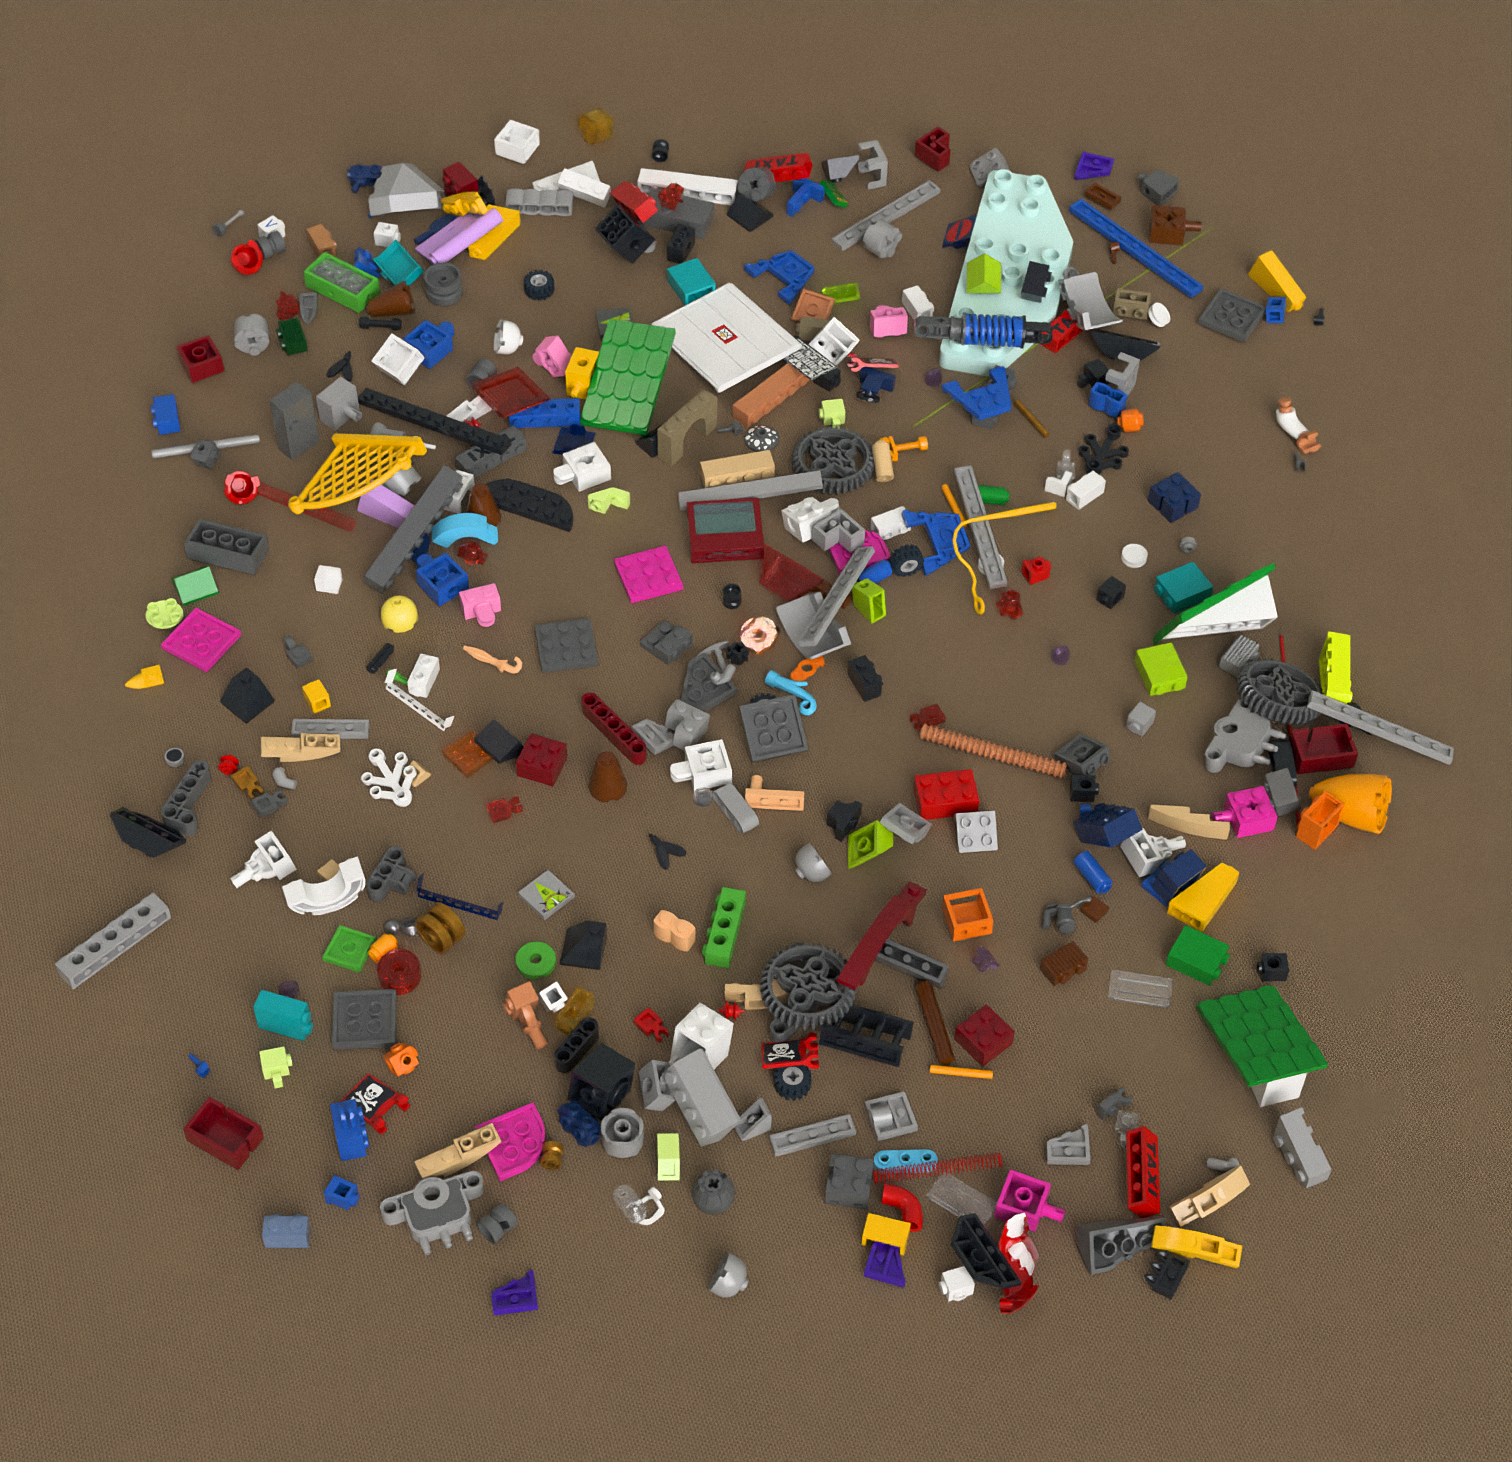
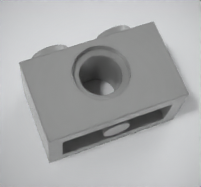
[639,1060,675,1111]

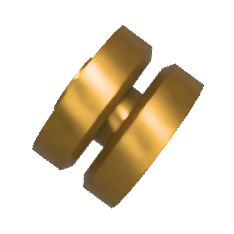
[415,902,466,954]

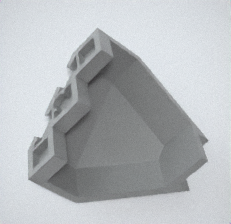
[368,163,445,216]

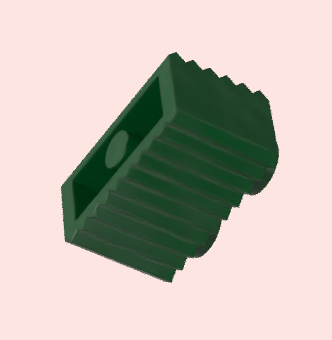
[276,317,308,356]

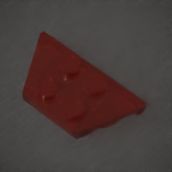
[760,544,824,602]

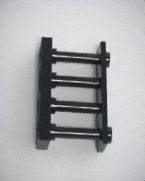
[819,1005,914,1067]

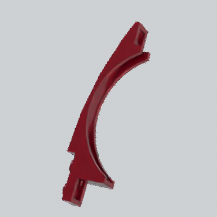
[837,881,927,990]

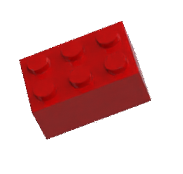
[913,769,980,820]

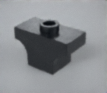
[826,800,862,842]

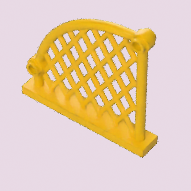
[288,433,427,514]

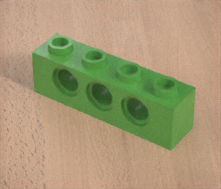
[702,887,746,969]

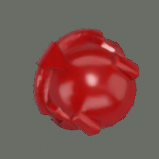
[230,240,263,275]
[223,471,260,505]

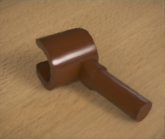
[1109,242,1120,264]

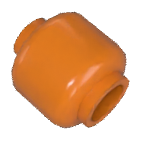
[1117,408,1144,433]

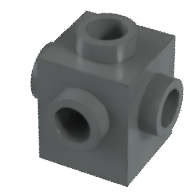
[190,439,221,470]

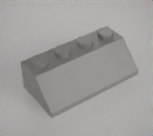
[662,1048,742,1147]

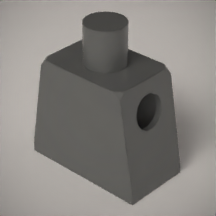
[1138,170,1180,206]

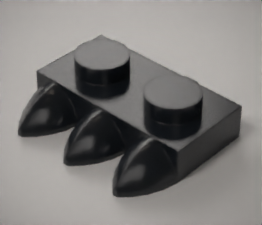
[478,175,495,208]
[1144,1250,1190,1300]

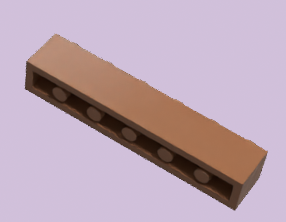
[733,363,810,428]

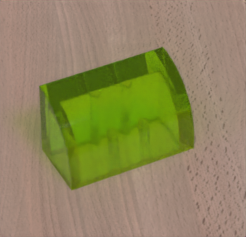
[821,282,861,304]

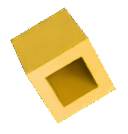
[302,680,331,714]

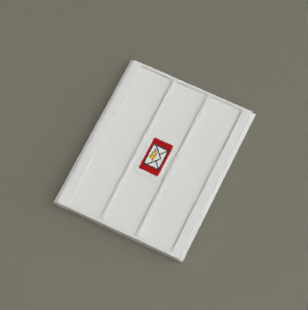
[651,283,802,392]

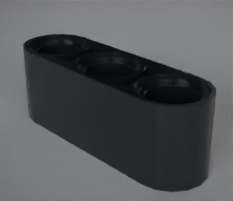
[1269,740,1297,788]
[554,1017,599,1073]

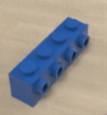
[509,398,580,428]

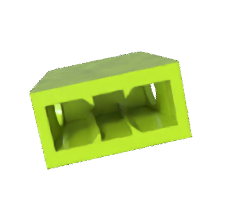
[851,579,886,624]

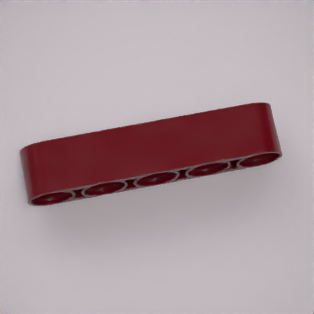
[581,692,647,765]

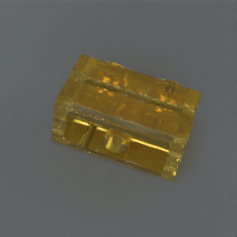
[555,986,595,1036]

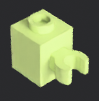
[818,399,845,428]
[259,1047,292,1088]

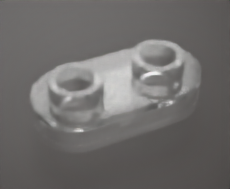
[613,1185,647,1223]

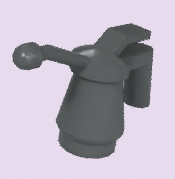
[1042,896,1092,934]

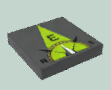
[596,307,632,339]

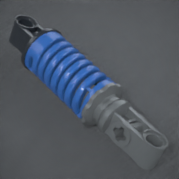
[914,312,1053,349]

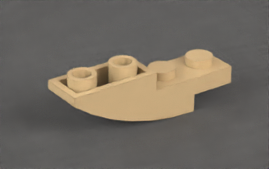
[260,733,340,762]
[725,978,790,1009]
[414,1123,501,1180]
[1169,1165,1250,1227]

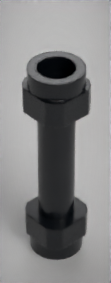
[359,317,402,331]

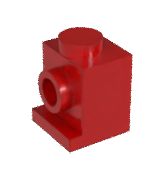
[1021,556,1051,585]

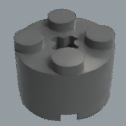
[738,167,776,201]

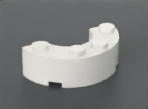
[282,856,365,915]

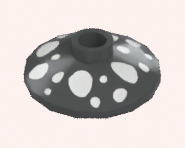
[744,425,779,452]

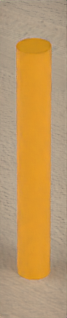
[941,484,967,527]
[930,1065,993,1079]

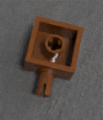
[1149,205,1202,245]

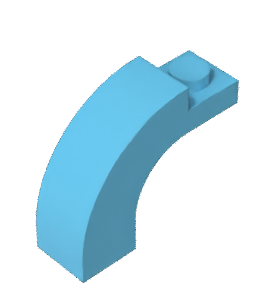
[432,513,498,548]

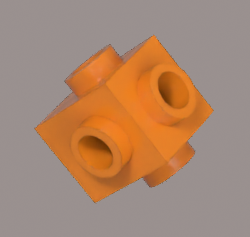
[382,1043,419,1076]

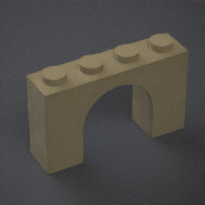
[657,389,717,467]

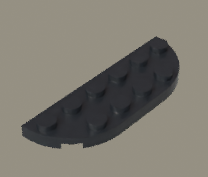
[485,478,573,532]

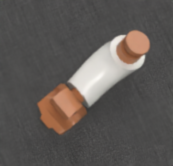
[1276,397,1322,454]

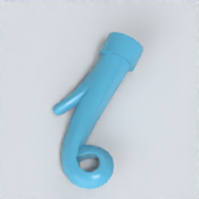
[765,670,817,715]

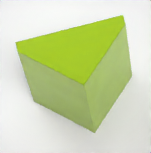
[967,253,1001,294]

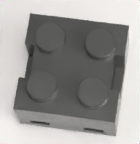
[825,1153,874,1209]

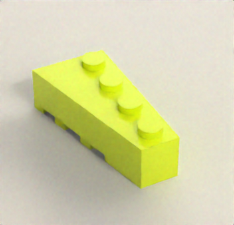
[1318,631,1352,704]

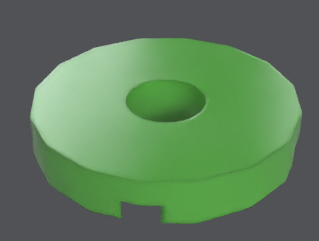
[515,941,556,980]

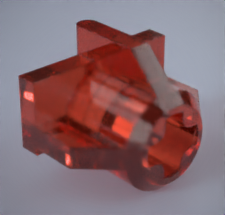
[658,183,684,211]
[276,291,299,320]
[457,541,488,565]
[996,590,1023,620]

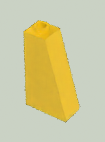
[468,204,521,260]
[1248,250,1307,312]
[1167,863,1239,932]

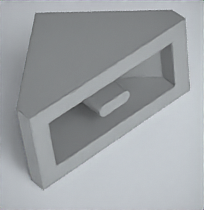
[735,1098,772,1141]

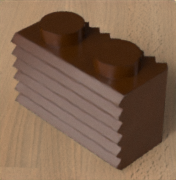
[1040,941,1088,986]

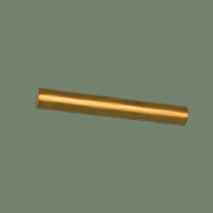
[1014,399,1050,438]

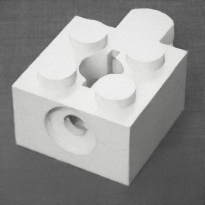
[553,442,611,492]
[781,497,840,542]
[670,739,732,791]

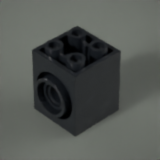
[595,204,656,264]
[567,1043,636,1120]

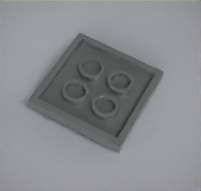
[1198,288,1266,343]
[535,618,598,673]
[739,695,808,763]
[332,989,397,1050]

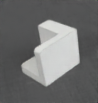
[1045,471,1072,497]
[314,565,343,594]

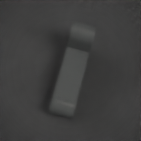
[161,760,211,836]

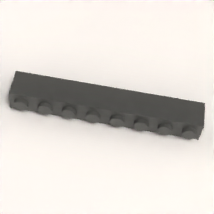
[364,465,463,594]

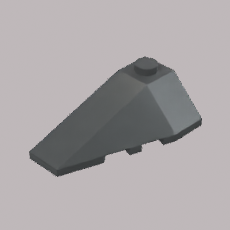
[1077,1216,1166,1274]

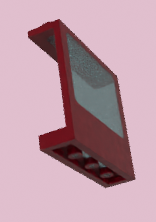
[687,498,764,563]

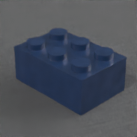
[1073,803,1143,848]

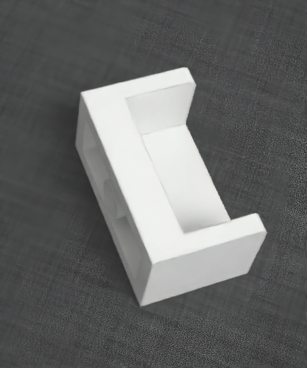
[444,470,475,514]

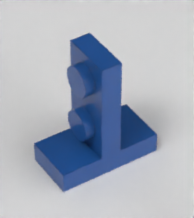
[787,178,825,217]

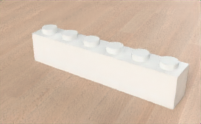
[637,168,738,205]

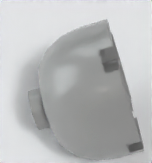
[795,842,832,882]
[708,1252,749,1298]

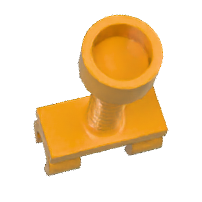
[879,436,928,461]

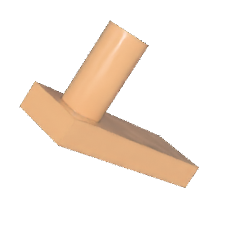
[745,775,804,811]

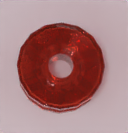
[377,949,421,995]

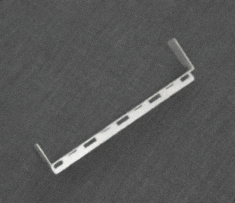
[385,669,454,731]

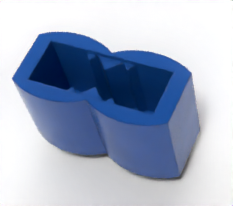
[1088,382,1128,418]

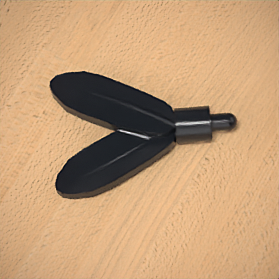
[326,351,353,381]
[649,834,686,869]

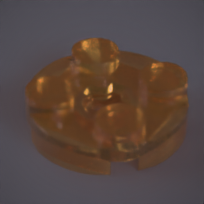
[740,617,779,655]

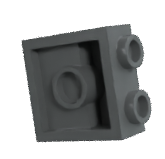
[640,620,693,665]
[1054,733,1111,775]

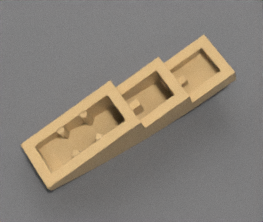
[1148,805,1230,840]

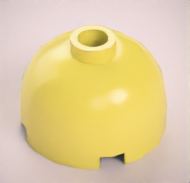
[381,595,418,633]

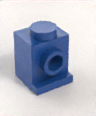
[1266,297,1286,323]
[324,1175,360,1210]

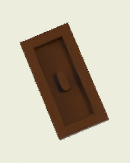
[1084,182,1121,210]

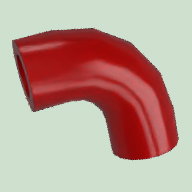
[881,1183,923,1232]

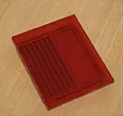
[472,367,550,418]

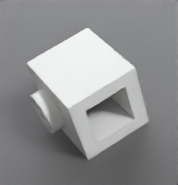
[374,222,401,247]
[939,1266,975,1301]

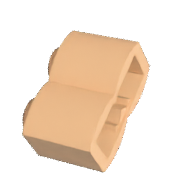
[653,910,695,951]

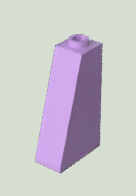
[357,479,415,528]

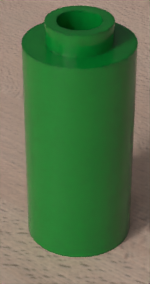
[978,485,1010,505]

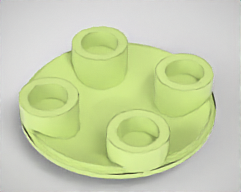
[145,598,183,629]

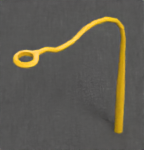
[952,502,1057,615]

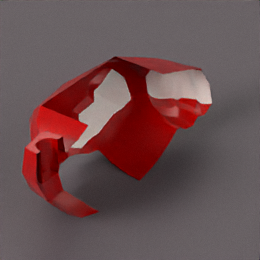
[999,1213,1040,1314]

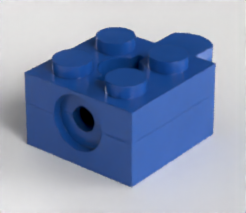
[402,320,454,369]
[416,552,469,607]
[330,1099,369,1161]

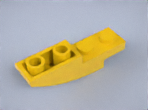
[440,192,488,216]
[1151,1225,1242,1268]

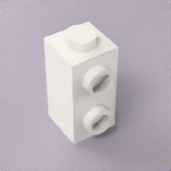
[902,285,934,321]
[1066,471,1106,510]
[870,506,911,540]
[407,654,440,698]
[537,982,568,1013]

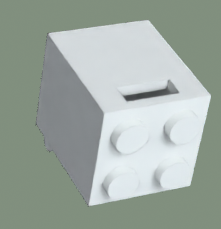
[669,1003,734,1069]

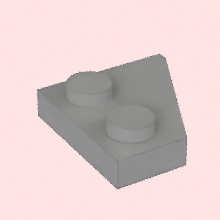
[631,719,674,755]
[1046,1124,1090,1165]

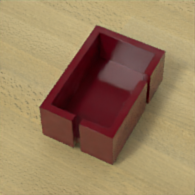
[1289,723,1358,774]
[183,1097,264,1170]

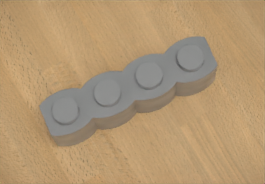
[506,189,574,216]

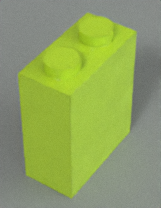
[1134,642,1188,696]

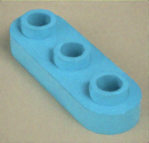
[873,1149,938,1174]

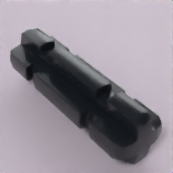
[366,643,395,674]

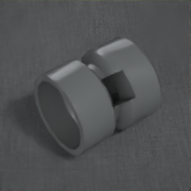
[255,231,286,260]
[466,358,497,391]
[476,1203,518,1244]

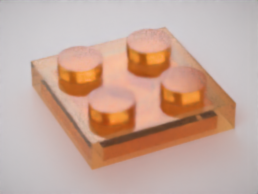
[442,730,494,778]

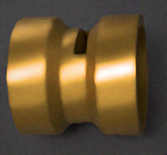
[540,1141,564,1170]

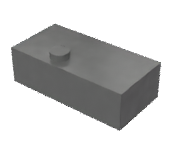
[641,188,714,239]
[269,382,319,460]
[184,519,269,575]

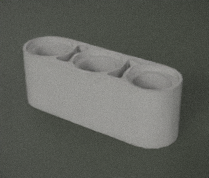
[712,783,759,834]

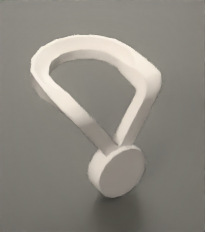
[633,1187,664,1225]

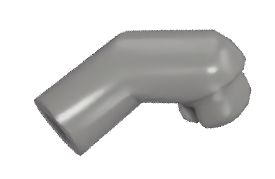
[272,767,297,789]
[1207,1157,1239,1172]

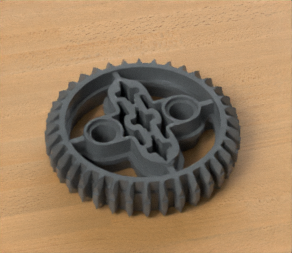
[792,425,874,496]
[1236,658,1324,726]
[760,941,857,1031]

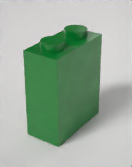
[1166,925,1230,986]

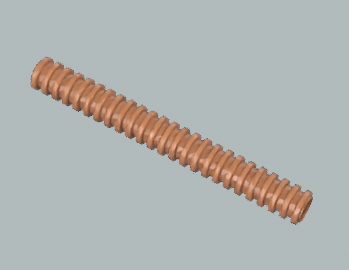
[920,723,1067,779]

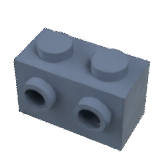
[262,1214,311,1248]

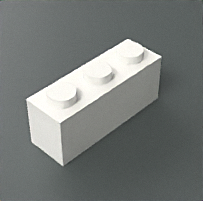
[558,168,611,208]

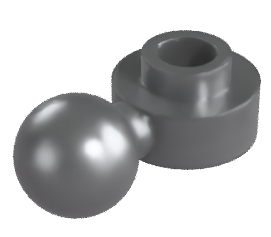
[385,917,418,936]

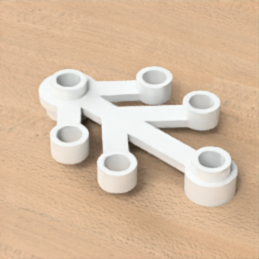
[361,749,416,807]

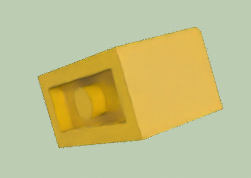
[862,1213,911,1255]

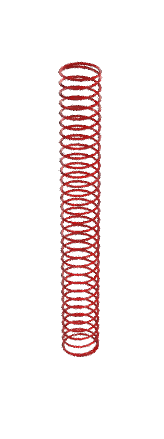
[258,482,355,531]
[873,1152,1002,1185]

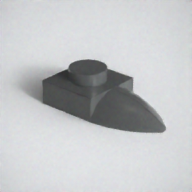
[300,292,318,325]

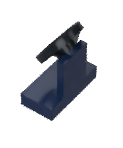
[856,367,895,402]

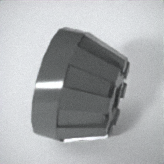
[692,1169,735,1215]

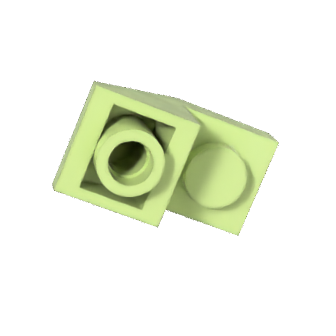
[588,487,630,514]
[657,1133,680,1180]

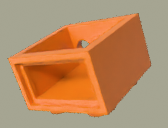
[1296,791,1344,850]
[942,888,994,942]

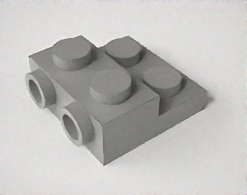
[880,803,932,844]

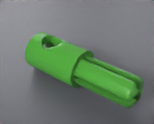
[386,669,408,686]

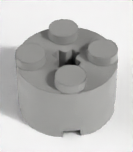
[863,219,902,258]
[234,314,269,356]
[381,465,421,496]
[601,1108,644,1158]

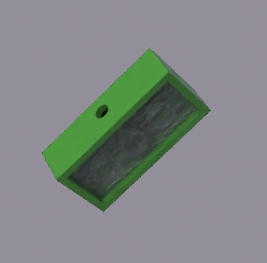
[303,252,380,313]

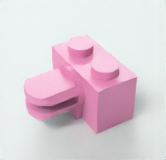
[870,305,908,337]
[532,335,571,377]
[459,583,501,627]

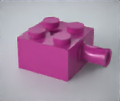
[1211,786,1277,838]
[994,1169,1066,1232]

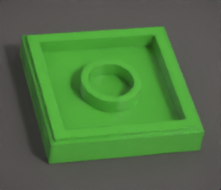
[322,925,377,973]

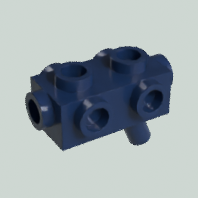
[347,164,384,194]
[557,1100,601,1147]

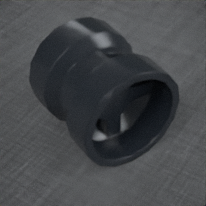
[652,139,669,162]
[723,584,741,609]

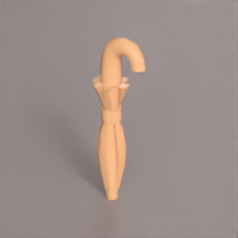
[463,645,522,674]

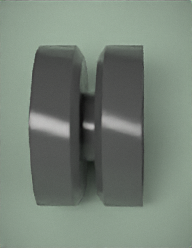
[424,263,463,306]

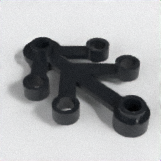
[1078,424,1129,475]

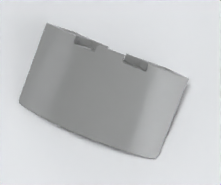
[1058,272,1123,330]
[776,592,851,659]

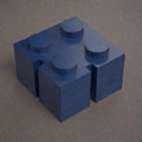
[1148,472,1201,523]
[1152,849,1207,904]

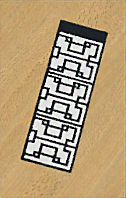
[783,336,837,380]

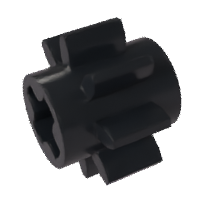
[726,642,749,665]

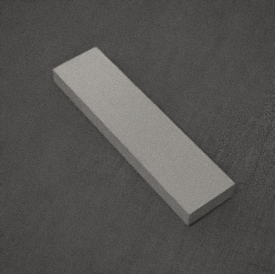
[291,719,370,739]
[769,1114,856,1157]

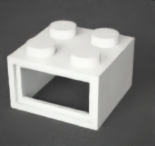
[494,120,540,164]
[808,317,860,365]
[371,334,424,386]

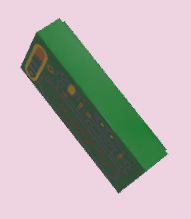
[820,180,849,208]

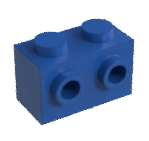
[151,394,181,435]

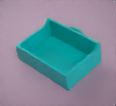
[373,239,424,286]

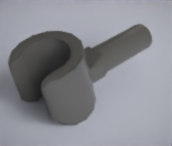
[717,421,743,435]
[1294,452,1307,472]

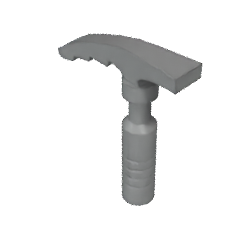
[696,640,728,673]

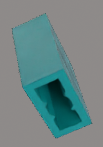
[667,258,716,306]
[1154,562,1214,614]
[253,990,314,1041]

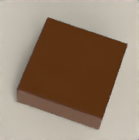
[1080,896,1109,923]

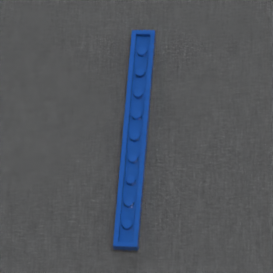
[1069,199,1203,298]

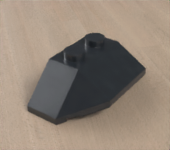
[1091,328,1161,361]
[110,807,186,858]
[950,1213,1022,1289]

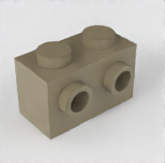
[1113,288,1151,320]

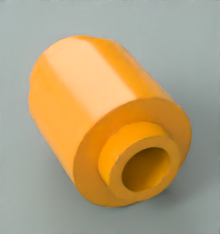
[367,933,398,963]

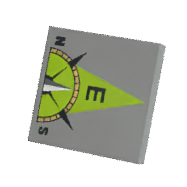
[518,870,575,921]

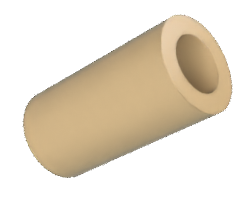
[872,440,894,482]

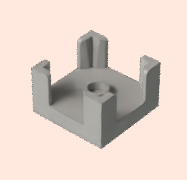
[857,140,888,189]
[1105,352,1140,397]

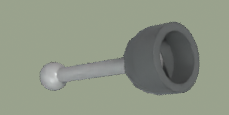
[212,209,244,237]

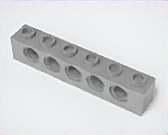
[55,892,171,989]

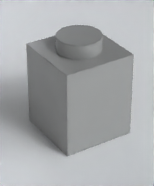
[1126,702,1156,736]

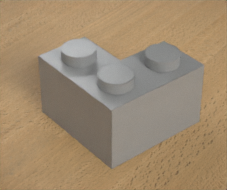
[813,509,865,553]
[665,699,710,751]

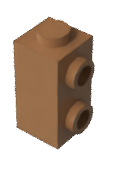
[306,224,337,257]

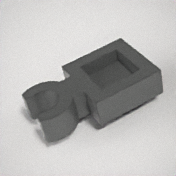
[250,790,288,818]

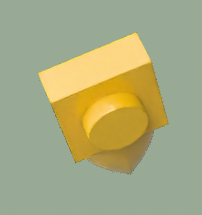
[125,665,164,689]

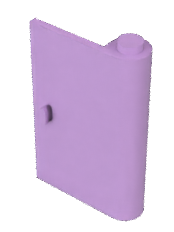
[415,208,503,265]

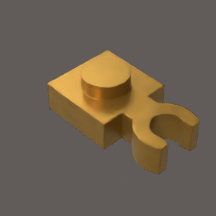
[231,765,263,800]

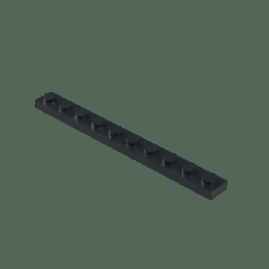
[358,388,512,455]

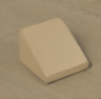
[401,760,431,787]

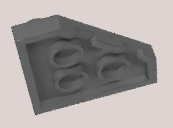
[680,653,737,712]

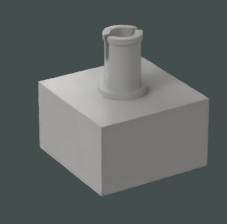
[316,377,362,431]

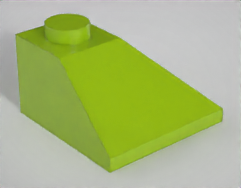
[848,820,893,869]

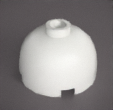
[494,319,523,355]

